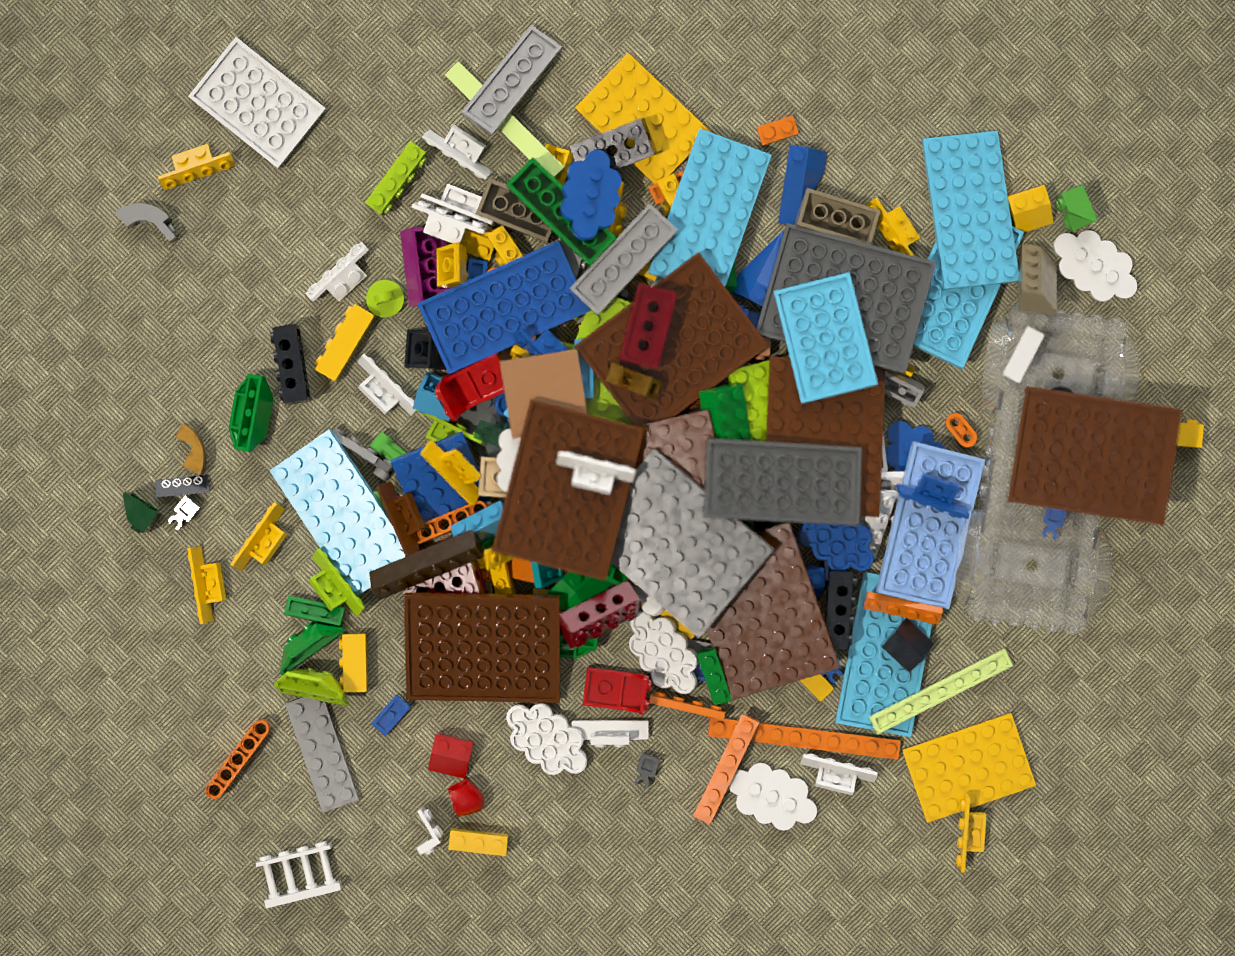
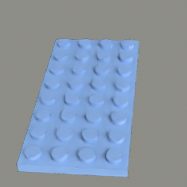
[876,441,985,609]

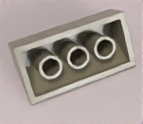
[794,188,881,245]
[1018,244,1057,315]

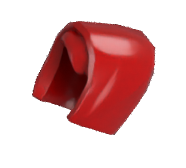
[447,779,485,817]

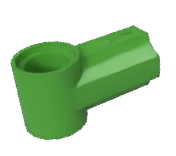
[369,431,407,462]

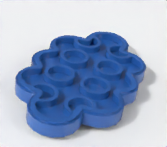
[560,150,621,241]
[885,421,945,472]
[798,523,874,571]

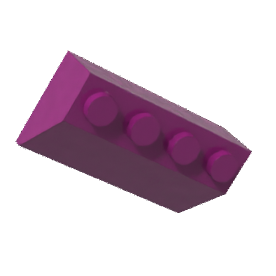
[400,227,451,307]

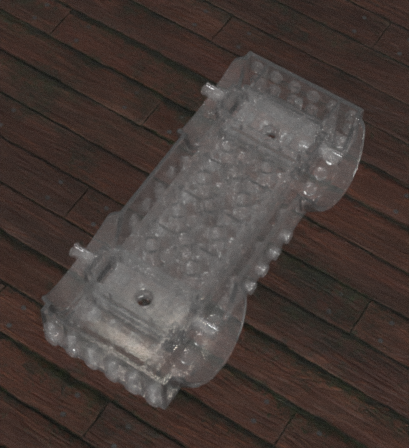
[955,304,1139,635]

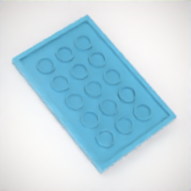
[774,272,878,404]

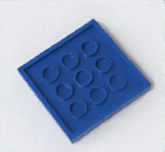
[391,431,491,523]

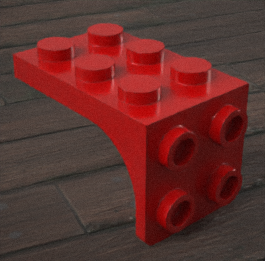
[435,353,505,421]
[582,667,651,715]

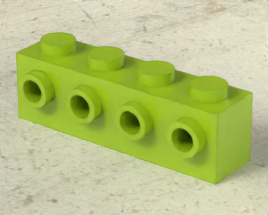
[365,141,427,216]

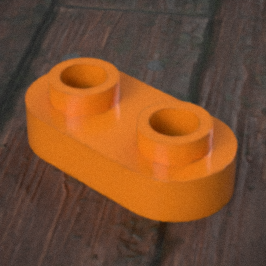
[945,413,977,447]

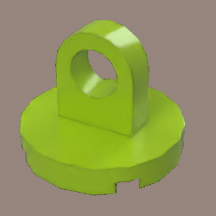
[366,280,405,318]

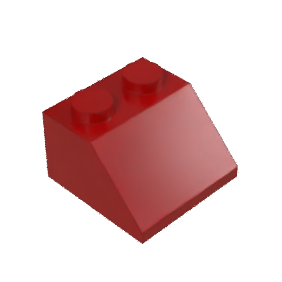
[428,732,474,779]

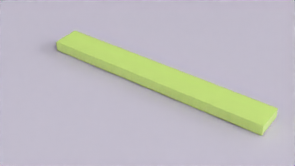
[445,61,565,178]
[868,648,1013,734]

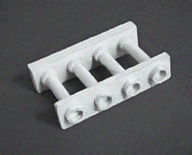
[255,841,343,908]

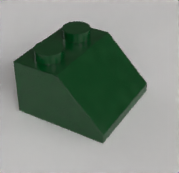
[122,492,162,533]

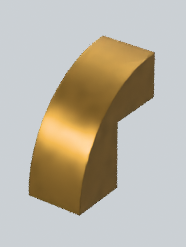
[605,363,663,400]
[176,423,206,475]

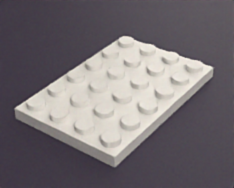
[188,37,326,169]

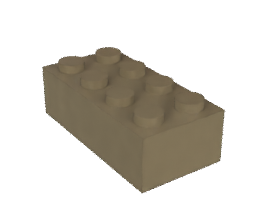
[476,178,552,244]

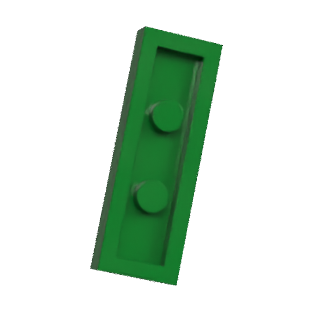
[284,595,345,627]
[697,647,732,705]

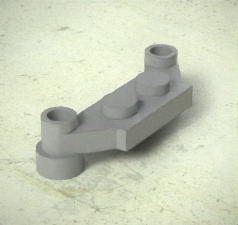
[333,428,393,482]

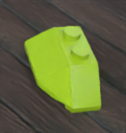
[273,667,349,706]

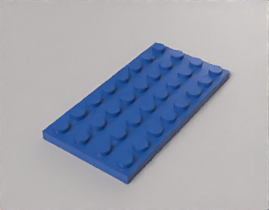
[417,240,590,374]

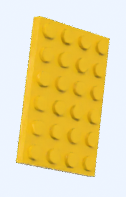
[575,53,710,184]
[902,713,1036,823]

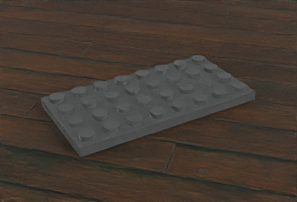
[704,439,862,526]

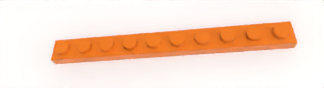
[708,717,901,760]

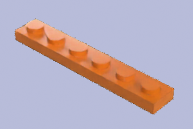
[693,713,760,825]

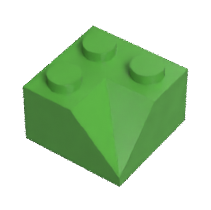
[1055,185,1097,233]

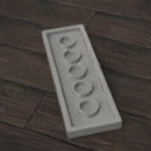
[462,25,562,136]
[570,203,678,315]
[285,698,359,812]

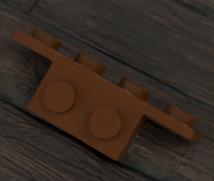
[376,482,426,556]

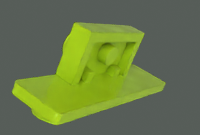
[416,410,487,447]
[308,548,365,617]

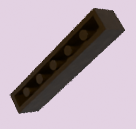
[369,529,484,600]

